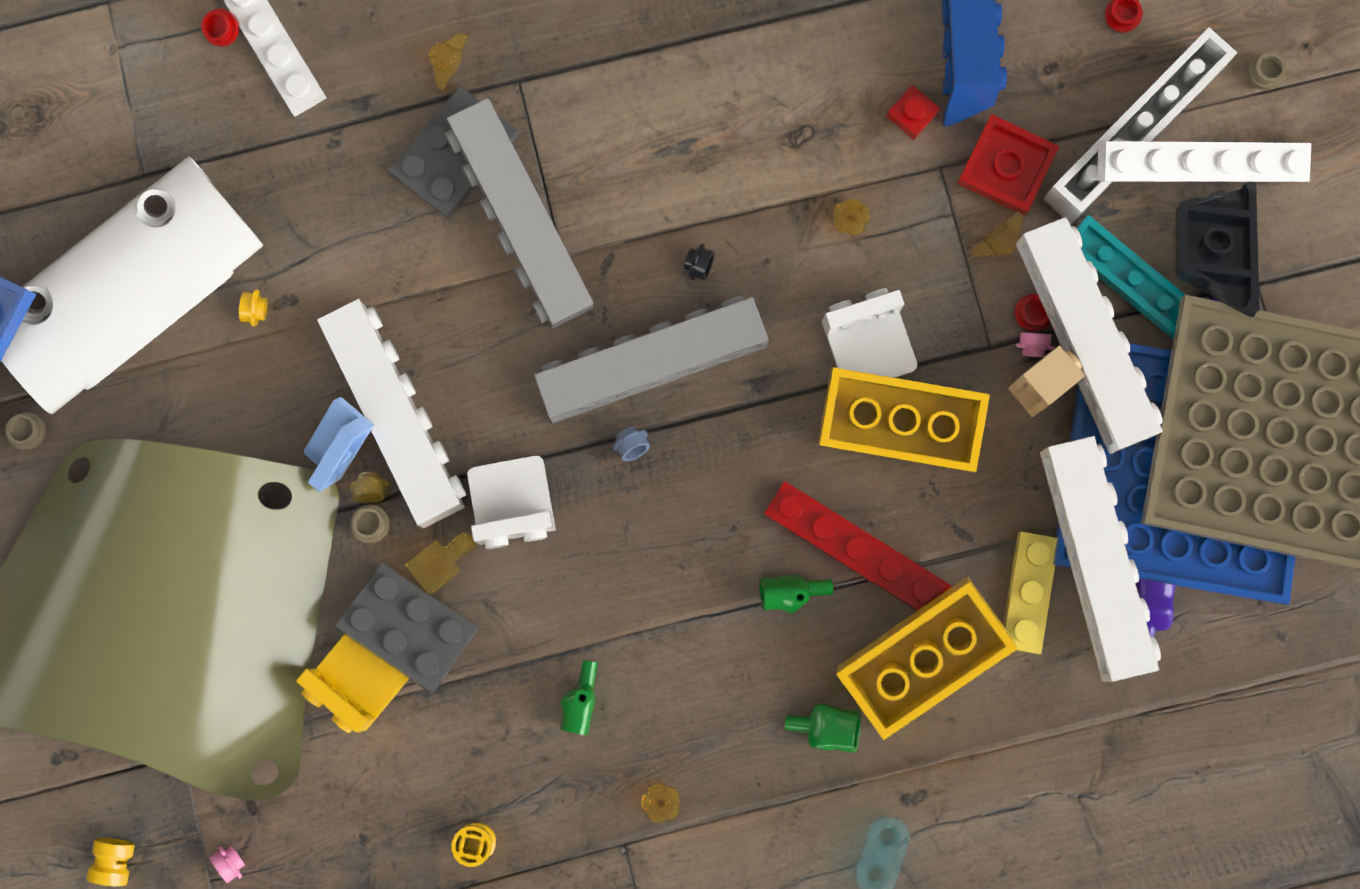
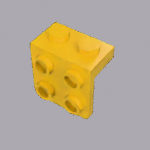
[296,635,409,733]

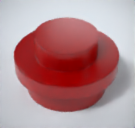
[1104,0,1143,33]
[201,8,239,47]
[1014,294,1051,332]

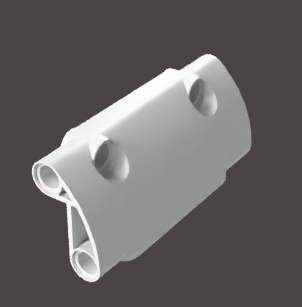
[1,156,264,414]

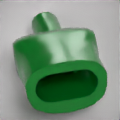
[759,574,833,614]
[560,659,598,735]
[785,704,861,753]

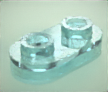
[855,816,909,889]

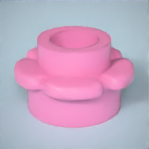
[1016,332,1055,357]
[209,846,245,883]

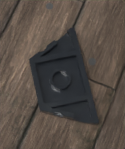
[1175,182,1259,317]

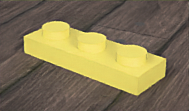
[1003,532,1057,654]

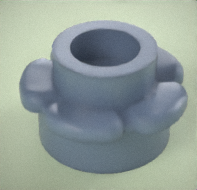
[613,427,650,461]

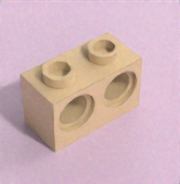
[1008,345,1085,417]

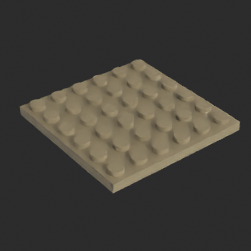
[1141,295,1360,570]

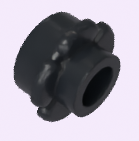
[684,244,715,280]

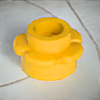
[239,289,268,327]

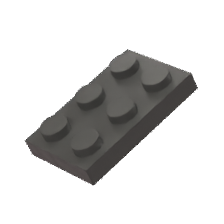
[388,86,519,220]
[335,563,478,695]

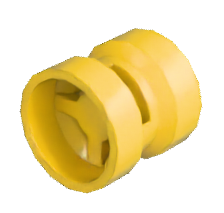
[451,822,496,867]
[86,838,135,886]

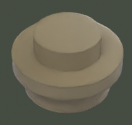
[1247,52,1287,90]
[6,412,46,450]
[350,505,390,544]

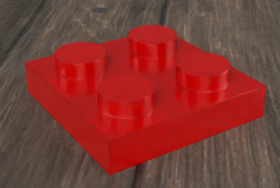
[957,114,1060,216]

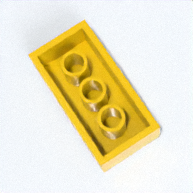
[817,368,990,472]
[836,576,1018,740]

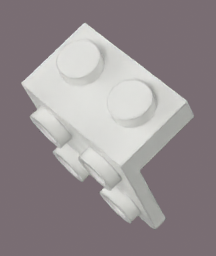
[822,288,917,378]
[467,456,556,549]

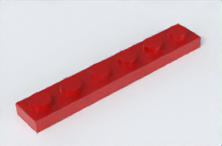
[764,481,952,611]

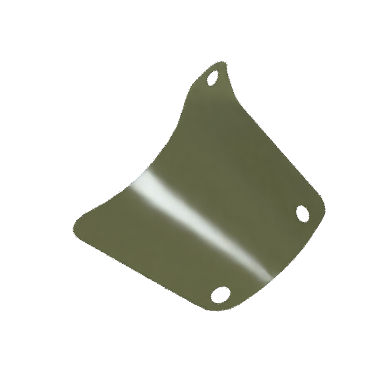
[0,439,340,800]

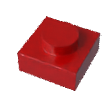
[886,85,941,140]

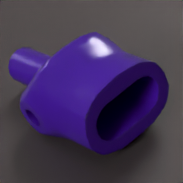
[1135,579,1176,637]

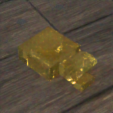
[406,532,478,595]

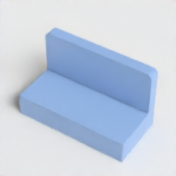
[304,397,374,492]

